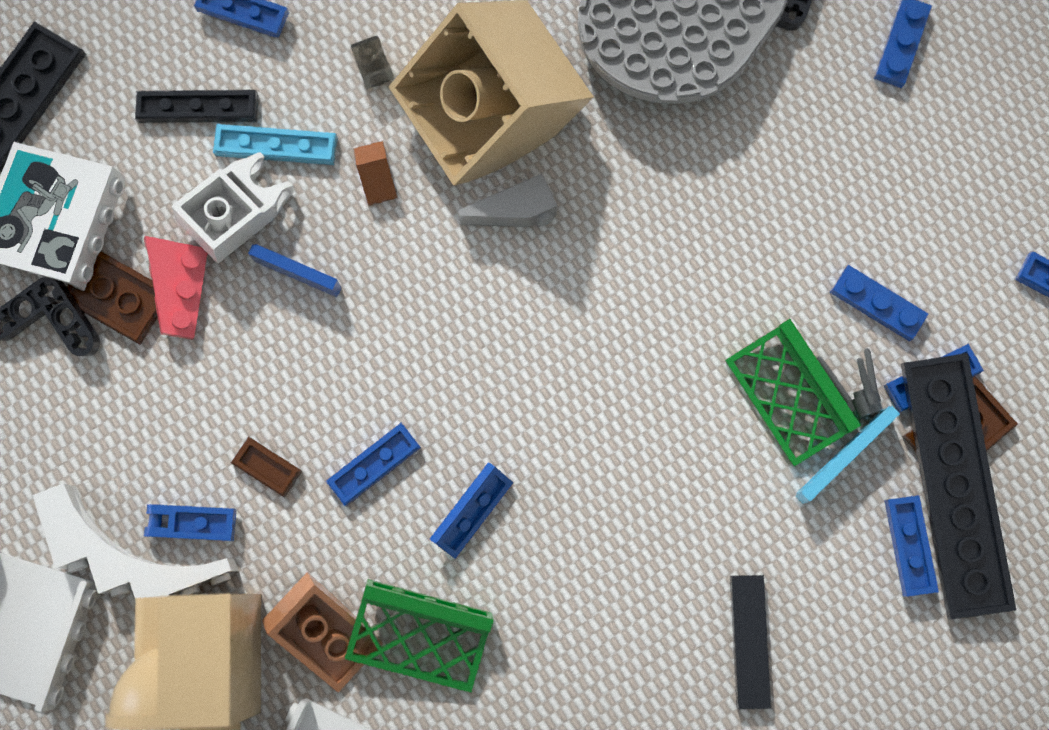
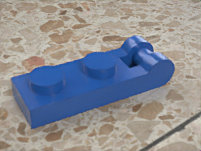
[144,504,237,541]

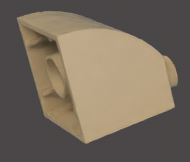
[389,0,594,186]

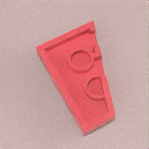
[144,236,208,340]

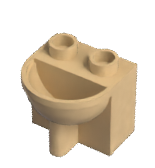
[105,594,261,730]

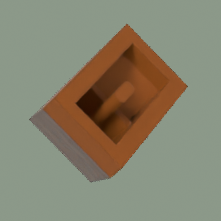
[354,141,398,206]

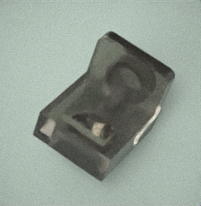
[350,36,395,89]

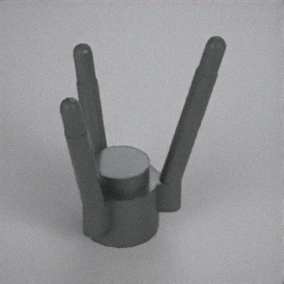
[817,348,883,418]

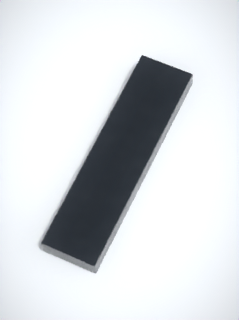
[135,90,258,123]
[730,575,771,709]

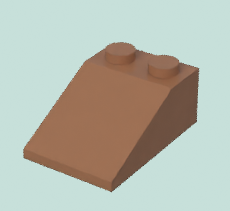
[262,572,384,693]

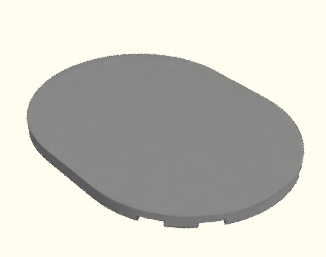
[578,0,787,104]

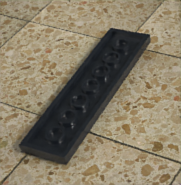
[901,353,1017,620]

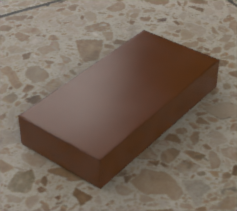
[231,436,302,497]

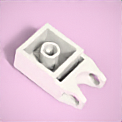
[171,152,294,264]

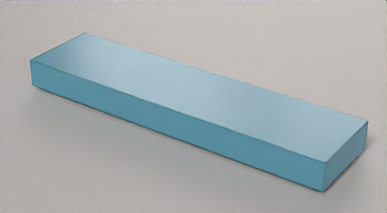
[213,124,338,165]
[796,406,900,504]

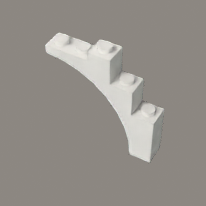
[32,484,239,598]

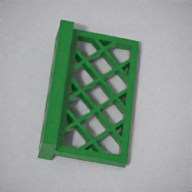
[725,319,861,466]
[344,579,494,693]

